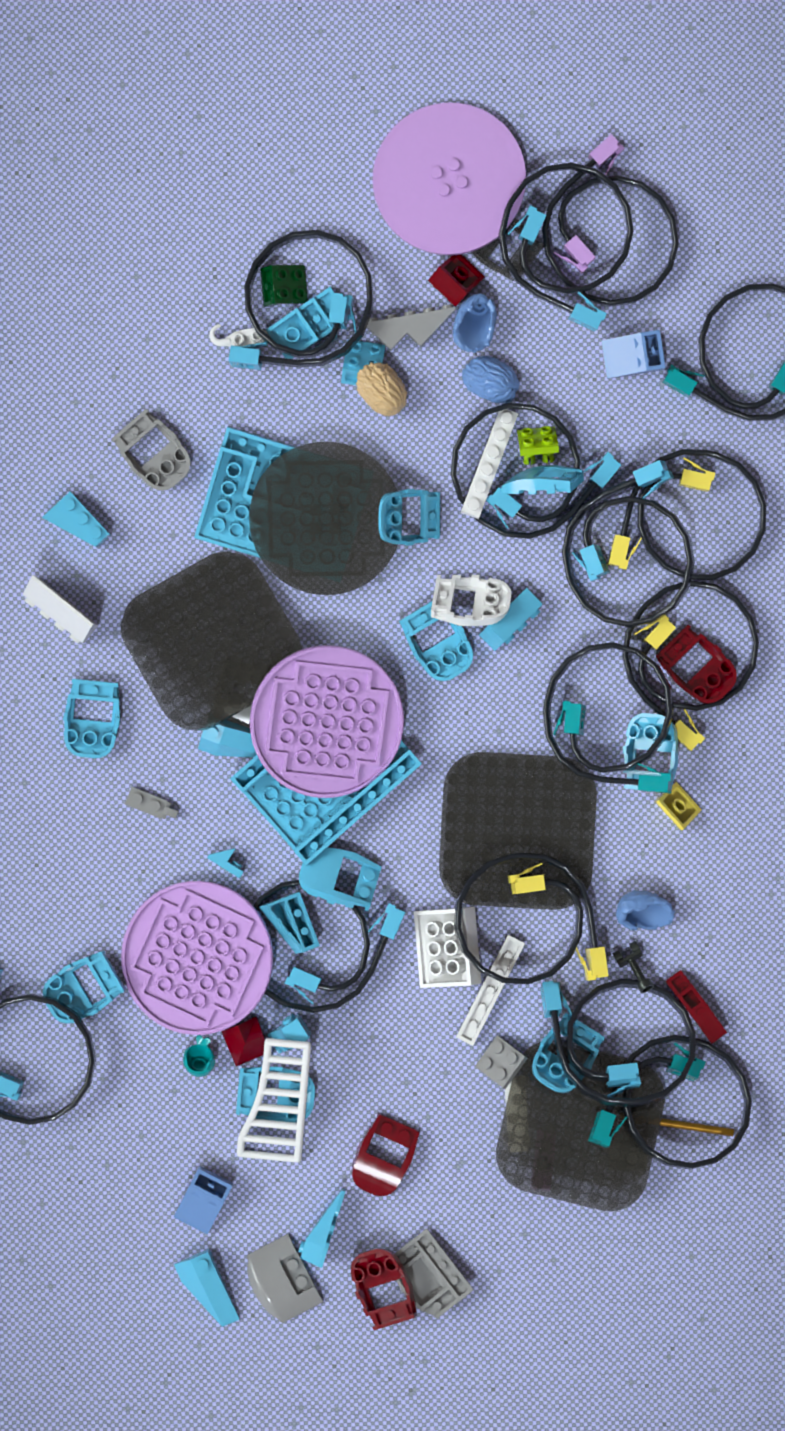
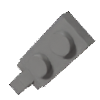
[125,787,179,819]

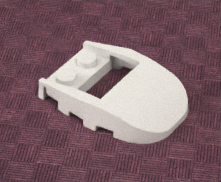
[431,575,511,626]

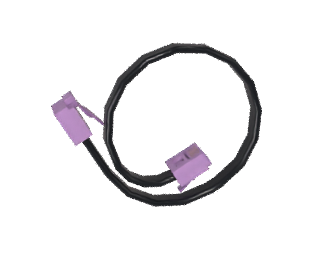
[542,134,679,307]

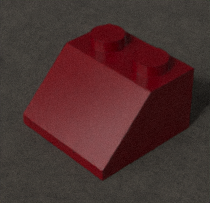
[428,254,485,307]

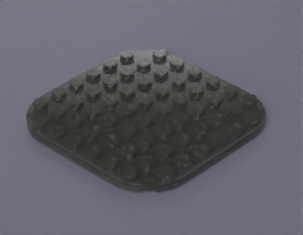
[121,551,302,731]
[439,752,597,910]
[496,1041,665,1212]

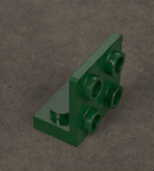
[260,265,308,307]

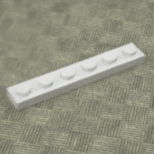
[461,409,518,519]
[456,935,525,1046]

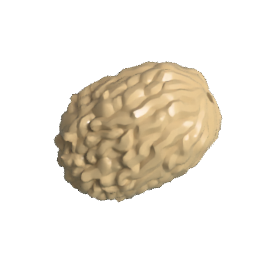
[356,362,408,417]

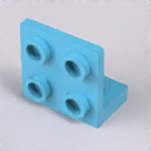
[341,341,385,385]

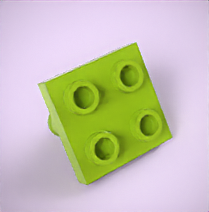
[517,426,559,465]

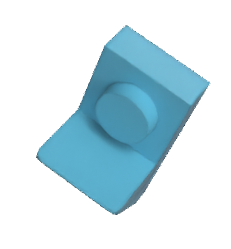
[207,848,244,878]

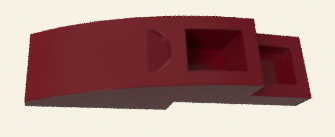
[666,970,727,1044]

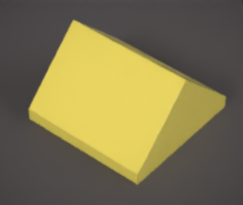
[654,782,702,831]

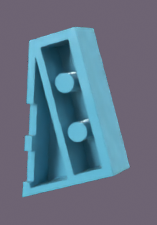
[42,492,111,548]
[479,588,542,651]
[266,1013,311,1053]

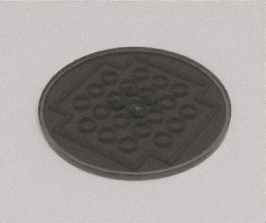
[249,441,403,595]

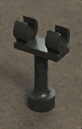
[612,941,654,993]

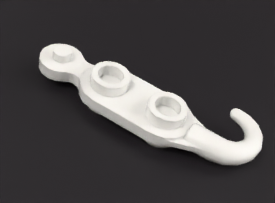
[209,324,270,347]

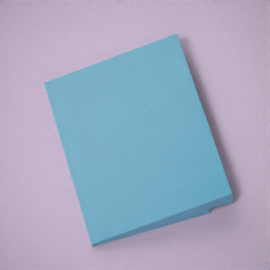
[194,426,375,583]

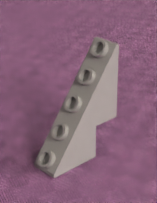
[367,304,456,351]

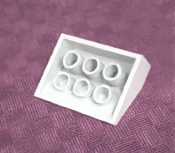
[23,575,98,644]
[414,907,482,988]

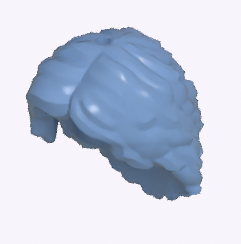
[453,293,497,353]
[462,356,520,404]
[616,890,675,931]

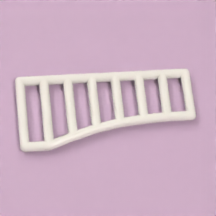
[237,1038,311,1163]

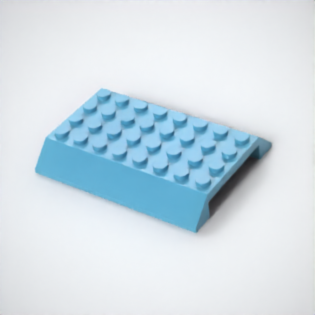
[230,740,422,865]

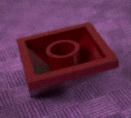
[221,1016,266,1066]

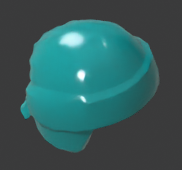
[183,1035,215,1077]

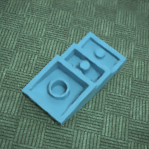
[266,287,351,359]

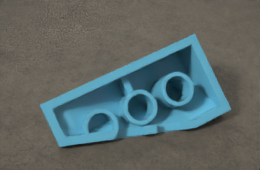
[198,714,257,758]
[298,1188,346,1268]
[174,1249,240,1327]

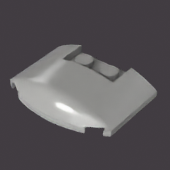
[395,1229,474,1319]
[247,1234,323,1323]

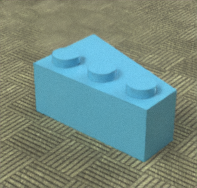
[259,892,320,954]

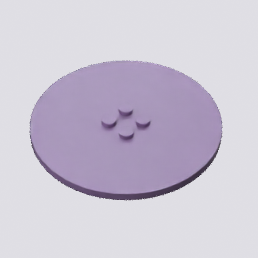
[373,103,526,255]
[249,645,404,798]
[121,881,273,1035]

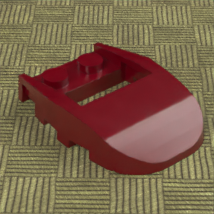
[656,625,737,704]
[351,1113,420,1196]
[351,1248,417,1330]

